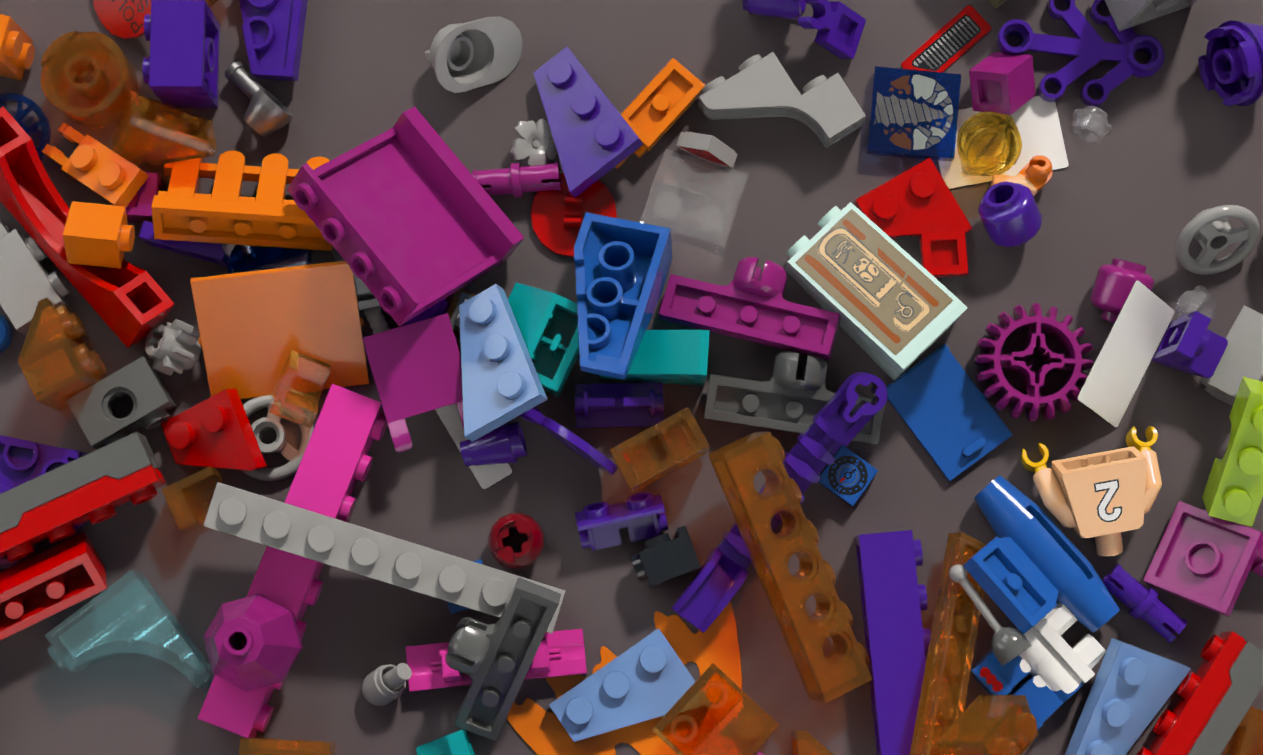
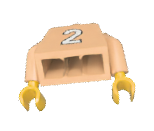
[1021,426,1162,556]

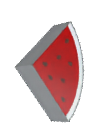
[676,131,738,168]

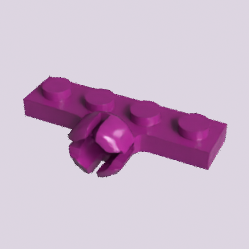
[659,257,841,360]

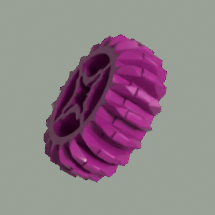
[974,303,1095,422]

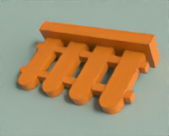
[151,147,333,251]

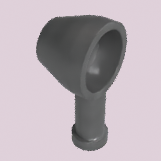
[225,61,293,137]

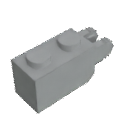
[0,218,72,336]

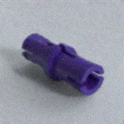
[1102,564,1187,643]

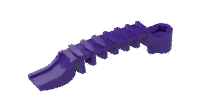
[671,372,887,633]

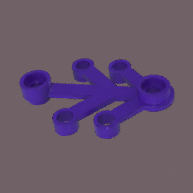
[997,0,1165,108]

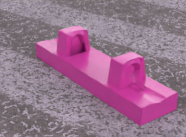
[405,629,587,692]

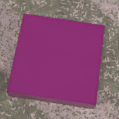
[1143,501,1263,617]

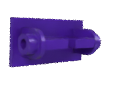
[575,383,664,428]
[575,492,669,551]

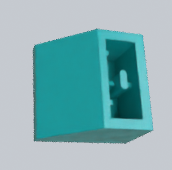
[508,283,579,398]

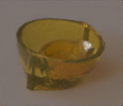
[956,112,1022,176]

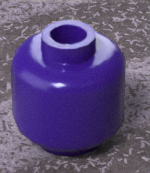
[978,181,1042,247]

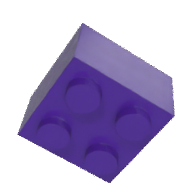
[142,0,220,108]

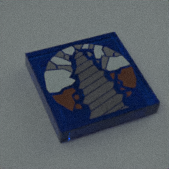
[867,66,961,162]

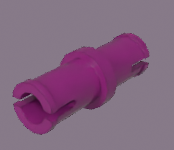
[472,162,562,198]

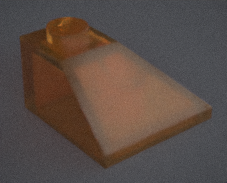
[112,90,217,165]

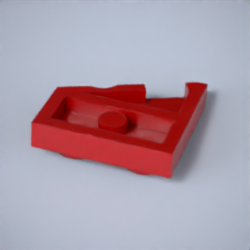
[854,157,973,239]
[160,388,267,471]

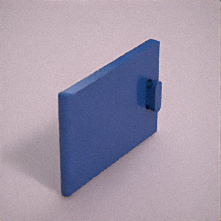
[886,344,1013,482]

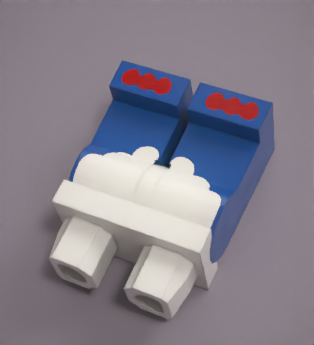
[967,604,1106,737]

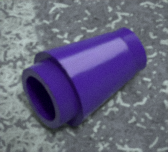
[460,422,528,467]

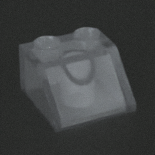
[640,149,749,257]

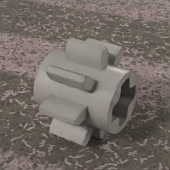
[145,319,201,376]

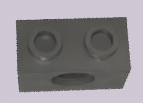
[66,356,178,449]

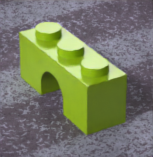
[1202,376,1263,527]

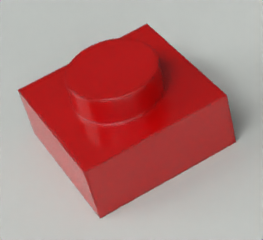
[919,230,968,278]

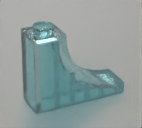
[45,570,215,688]

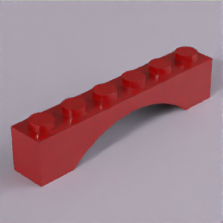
[0,106,175,348]

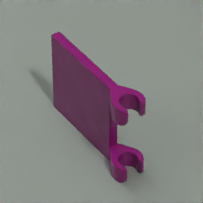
[362,313,464,452]

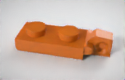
[615,58,706,169]

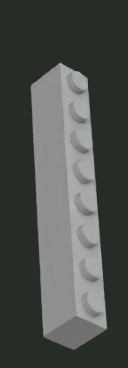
[203,482,566,634]

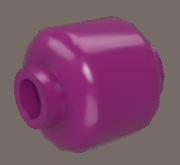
[1090,258,1154,323]

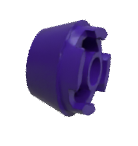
[1198,20,1263,106]

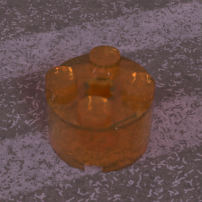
[40,31,140,129]

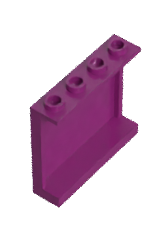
[287,106,524,326]

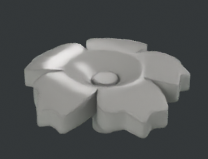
[510,118,558,166]

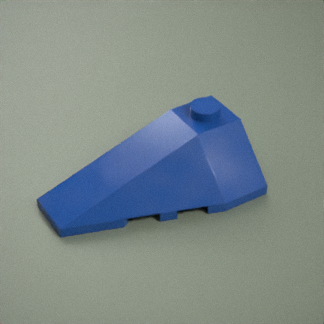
[574,212,673,380]

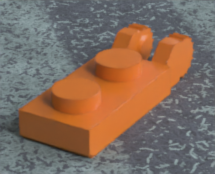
[42,122,149,208]

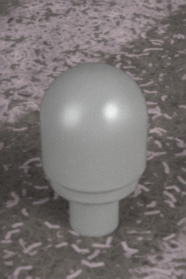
[362,663,412,706]

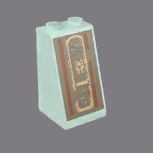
[785,202,967,381]

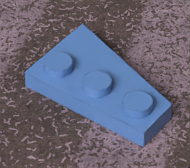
[459,284,547,442]
[549,628,709,742]
[1065,638,1191,755]

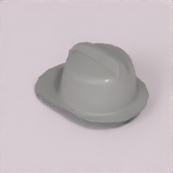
[424,16,523,93]

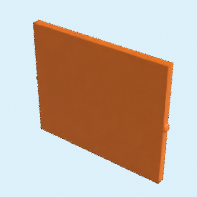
[190,260,369,399]

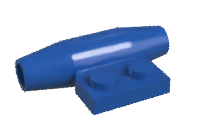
[963,475,1120,635]

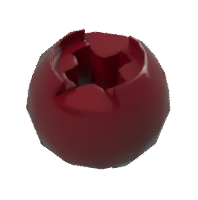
[488,513,544,569]

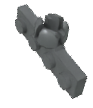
[704,350,885,445]
[445,577,561,741]

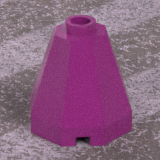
[203,594,303,692]

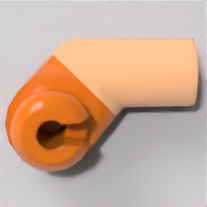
[991,155,1053,196]

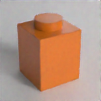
[63,201,135,269]

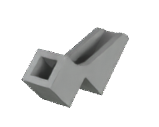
[698,52,866,148]

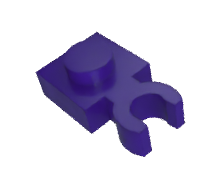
[797,0,866,59]

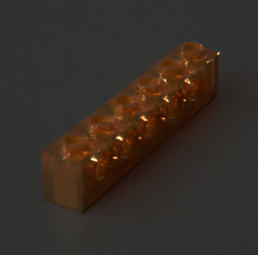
[708,432,873,703]

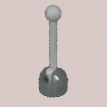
[949,564,1032,666]

